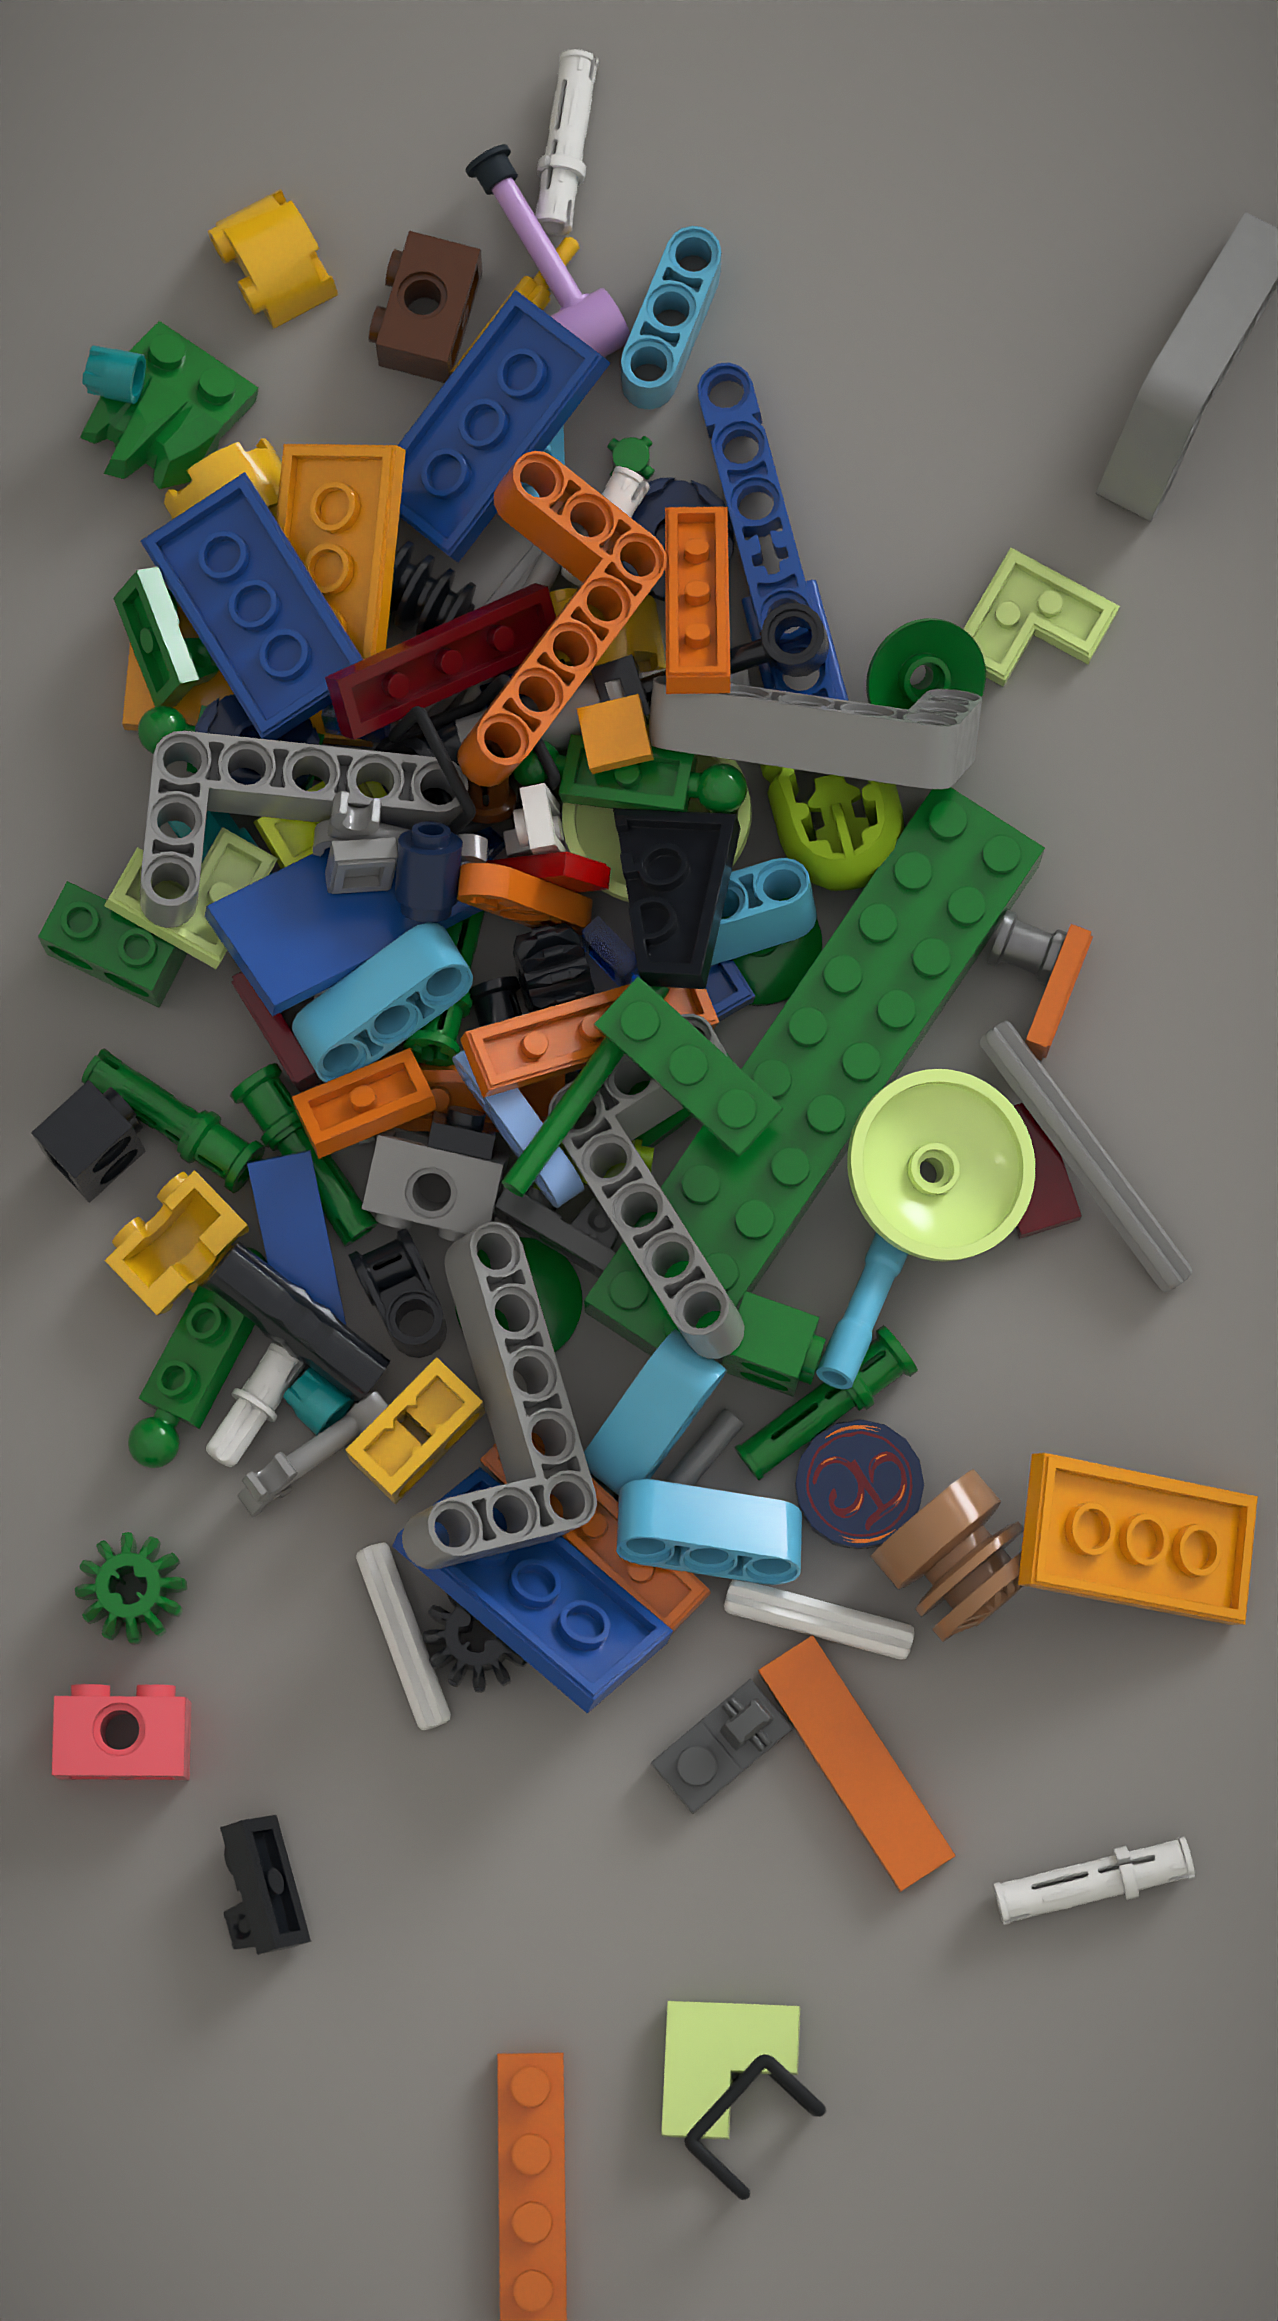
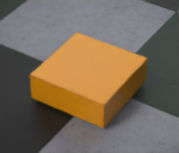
[576,694,654,774]

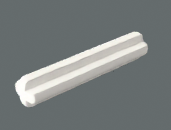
[356,1542,451,1730]
[724,1579,915,1660]

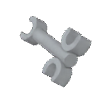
[312,791,488,865]
[238,1391,388,1517]

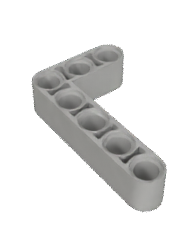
[1096,212,1278,522]
[648,676,982,789]
[140,731,468,928]
[548,1014,744,1359]
[402,1222,597,1569]

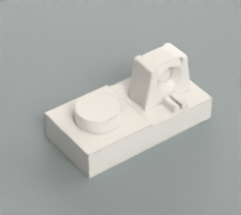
[503,783,570,858]

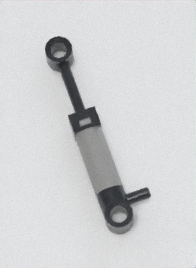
[373,602,829,805]

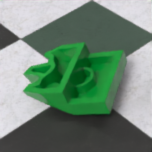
[80,321,259,489]

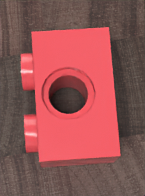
[52,1684,191,1780]

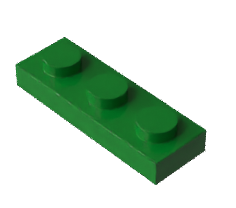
[594,976,783,1157]

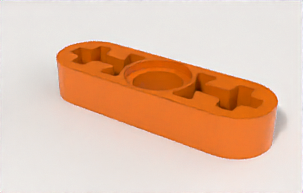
[457,863,593,936]

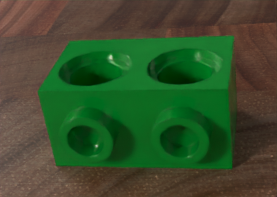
[38,881,188,1008]
[722,1291,826,1397]

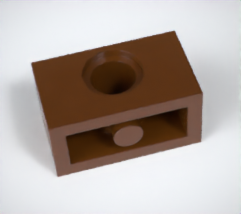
[369,231,483,383]

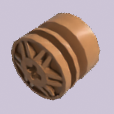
[871,1469,1024,1642]

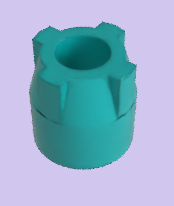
[82,345,146,404]
[283,1367,354,1435]

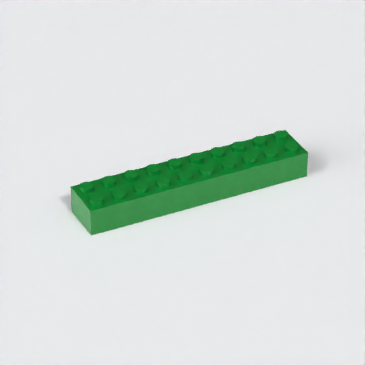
[584,787,1045,1356]

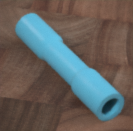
[816,1232,908,1389]

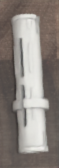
[535,49,599,235]
[993,1836,1195,1925]

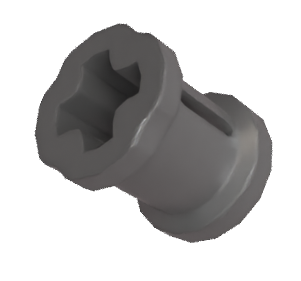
[987,910,1067,985]

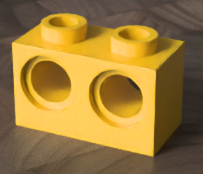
[345,1357,486,1505]

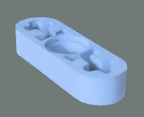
[452,1050,585,1208]

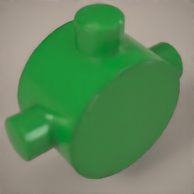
[607,436,655,480]

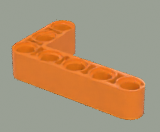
[458,451,667,787]

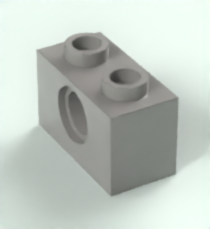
[362,1127,510,1242]

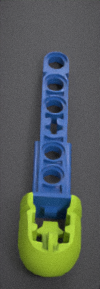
[698,363,904,891]

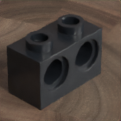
[31,1080,146,1203]

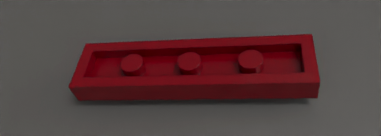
[325,583,556,740]

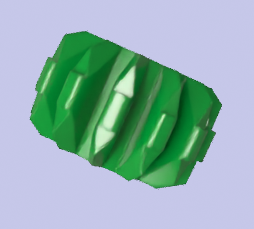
[75,1532,187,1645]

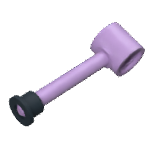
[465,144,630,357]

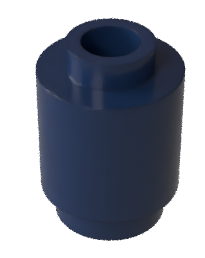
[395,821,463,922]

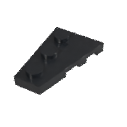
[613,808,741,989]

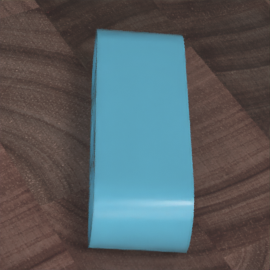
[621,226,722,410]
[631,858,817,965]
[292,922,473,1082]
[584,1329,727,1495]
[616,1479,802,1585]

